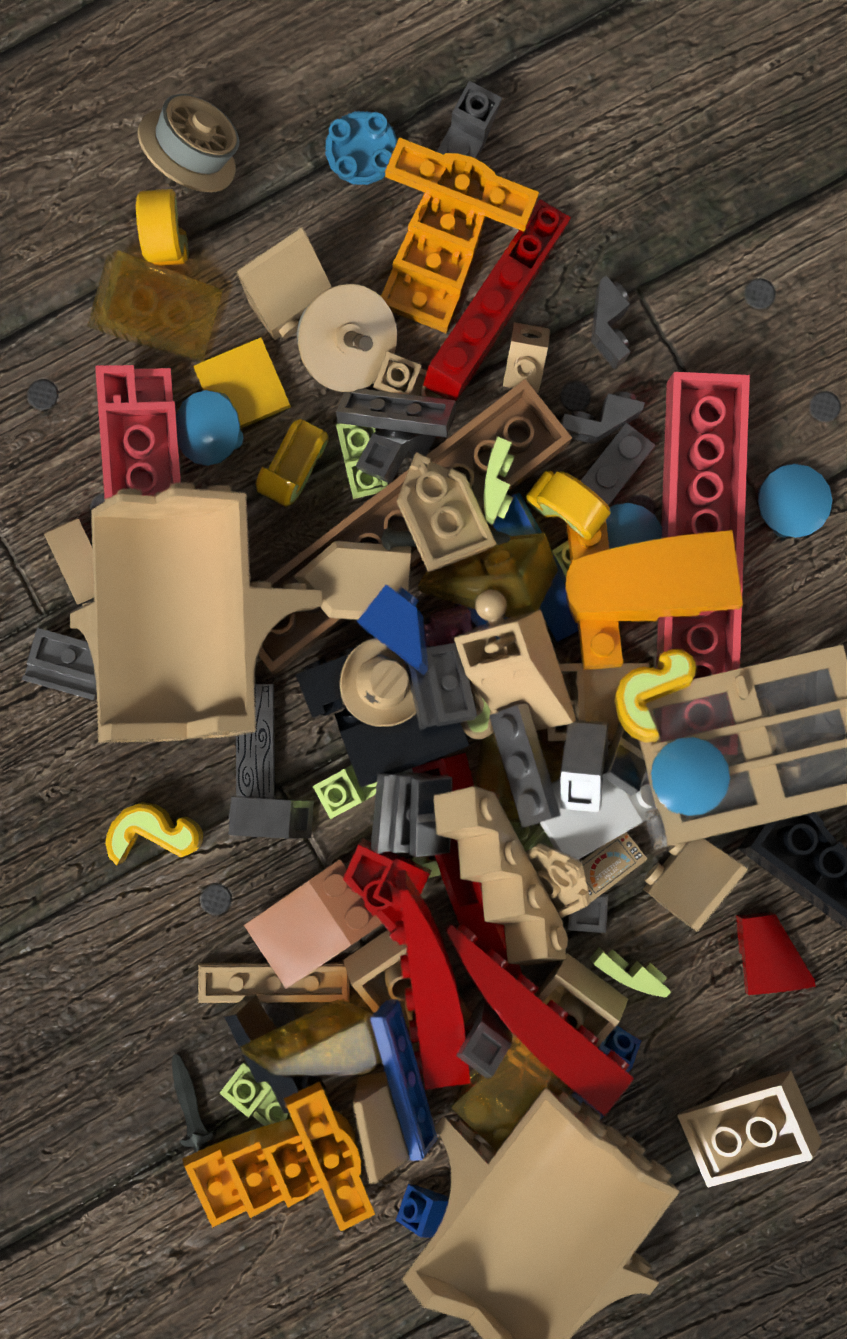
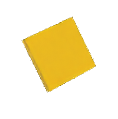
[193,337,291,429]

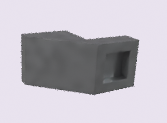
[437,81,502,159]
[591,275,631,370]
[561,391,645,444]
[356,429,436,483]
[560,720,608,812]
[228,796,314,839]
[456,996,513,1078]

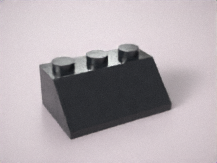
[335,707,469,788]

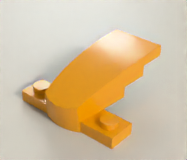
[381,137,539,334]
[566,521,743,670]
[182,1082,375,1232]

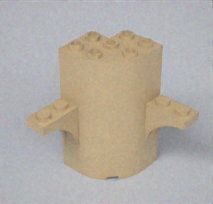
[70,483,322,743]
[402,1088,680,1339]

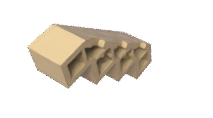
[434,787,568,966]

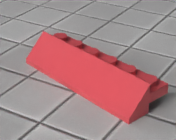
[95,365,181,499]

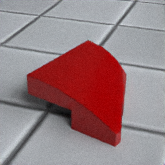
[343,838,432,943]
[736,913,816,995]

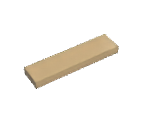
[198,962,350,1003]

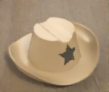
[340,638,416,727]

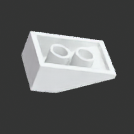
[540,748,659,860]

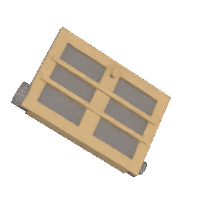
[639,644,847,849]

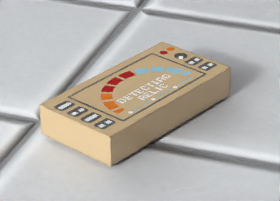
[582,832,647,902]

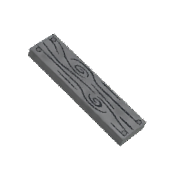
[236,684,275,799]

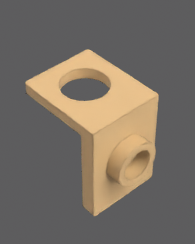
[503,323,550,393]

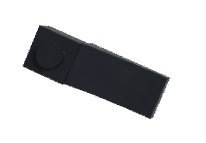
[224,994,326,1114]

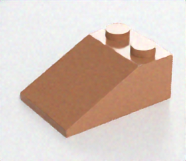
[244,859,382,989]

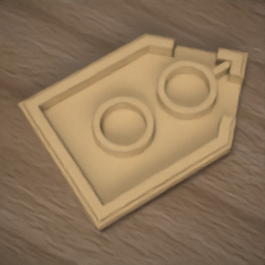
[397,452,496,572]
[294,541,412,620]
[526,843,591,918]

